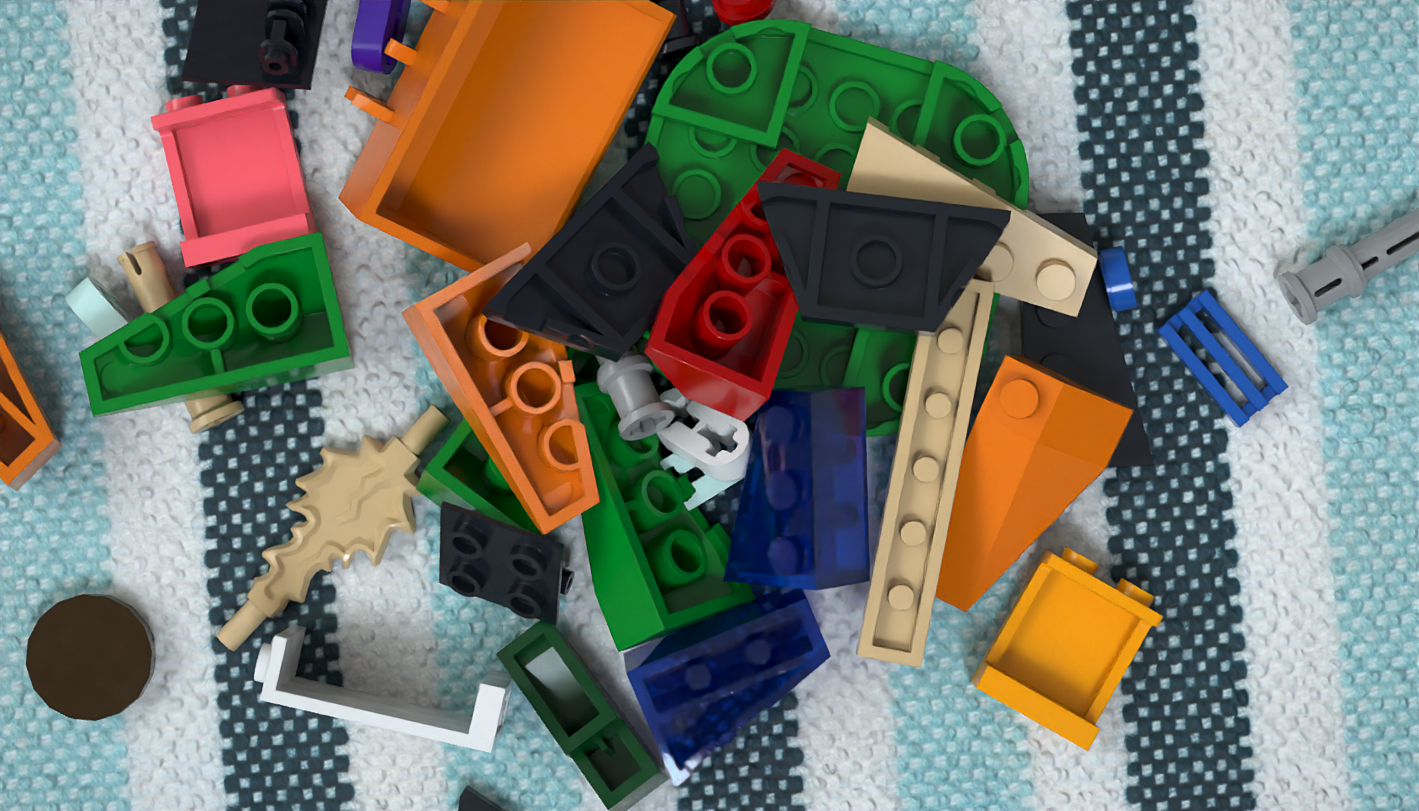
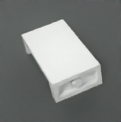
[254,625,514,753]

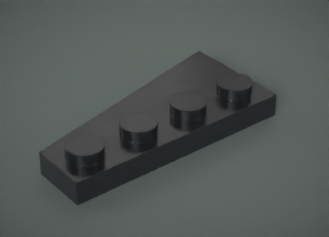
[1020,213,1154,467]

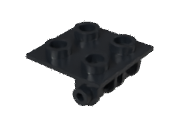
[181,0,328,90]
[439,501,574,626]

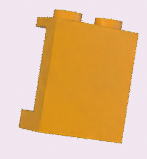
[970,547,1164,751]

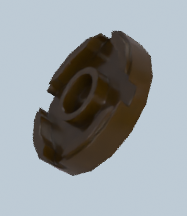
[26,594,155,721]

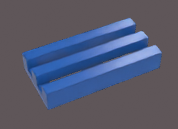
[1155,289,1289,428]

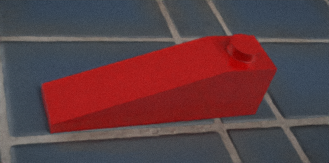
[644,148,842,422]

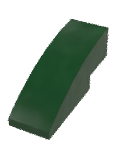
[496,620,670,811]

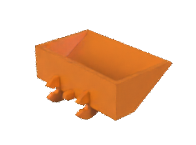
[338,0,677,273]

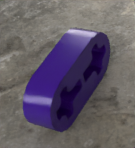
[351,0,411,75]

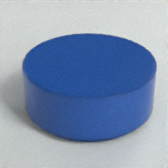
[1098,245,1138,312]

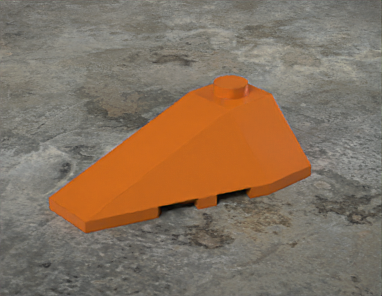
[935,355,1135,612]

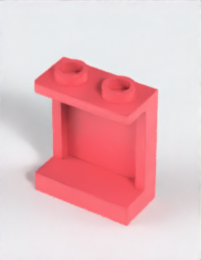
[150,85,318,270]

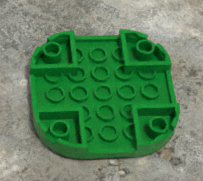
[634,19,1029,437]

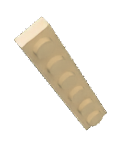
[856,279,996,668]

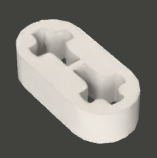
[656,388,759,481]

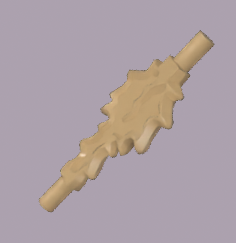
[216,404,451,651]

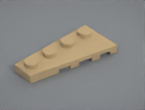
[846,116,1098,317]

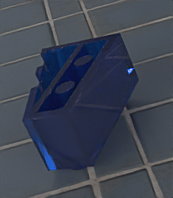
[723,385,870,591]
[623,581,831,788]

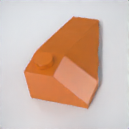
[401,242,600,535]

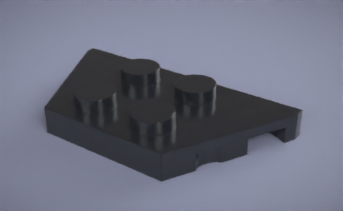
[481,141,699,362]
[757,180,1011,337]

